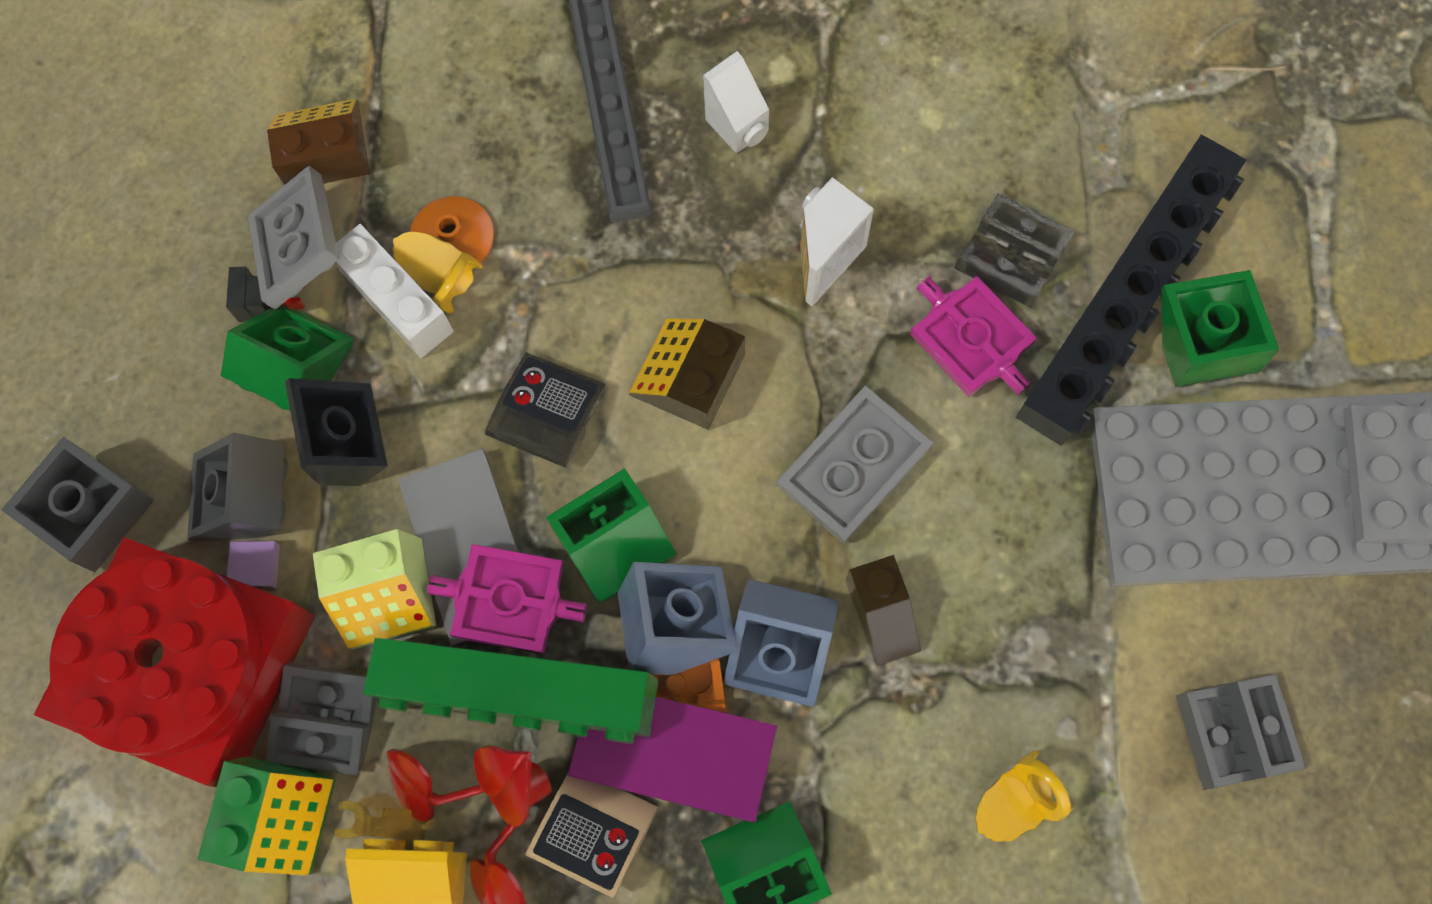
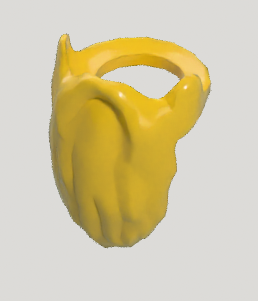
[393,232,483,314]
[974,750,1074,842]

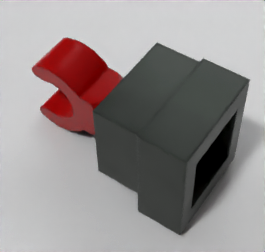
[226,266,306,322]

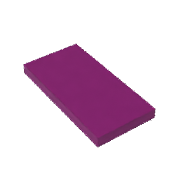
[568,697,778,823]

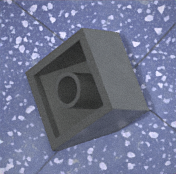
[187,433,288,541]

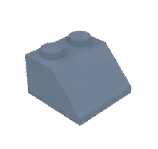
[618,562,737,675]
[723,579,839,707]

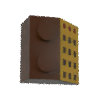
[267,98,370,185]

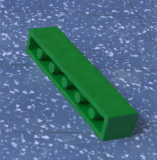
[363,638,658,744]

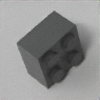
[1,437,154,572]

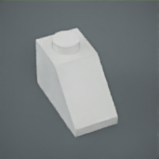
[703,51,769,154]

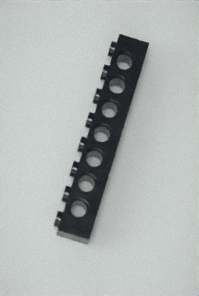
[1015,134,1247,446]

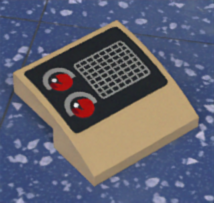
[525,775,658,898]

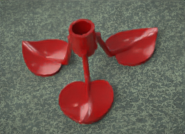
[386,745,551,904]

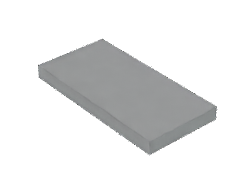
[398,448,519,648]

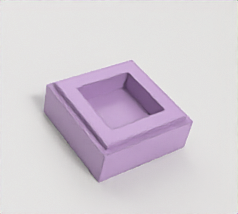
[227,541,280,589]

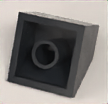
[285,378,388,486]

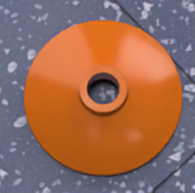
[410,196,494,269]

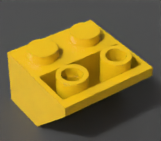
[345,839,467,904]

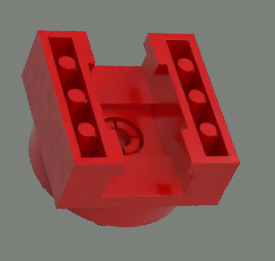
[33,537,316,788]

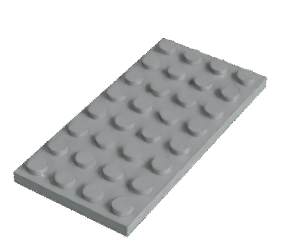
[1089,392,1432,587]

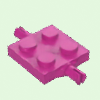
[910,276,1037,397]
[427,544,587,655]

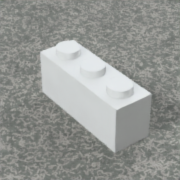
[335,224,454,359]

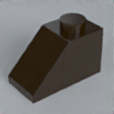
[845,555,921,666]

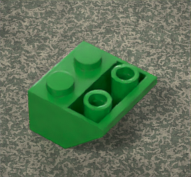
[546,468,677,605]
[701,801,832,904]

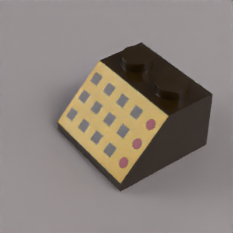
[629,318,745,430]

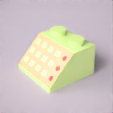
[312,529,437,650]

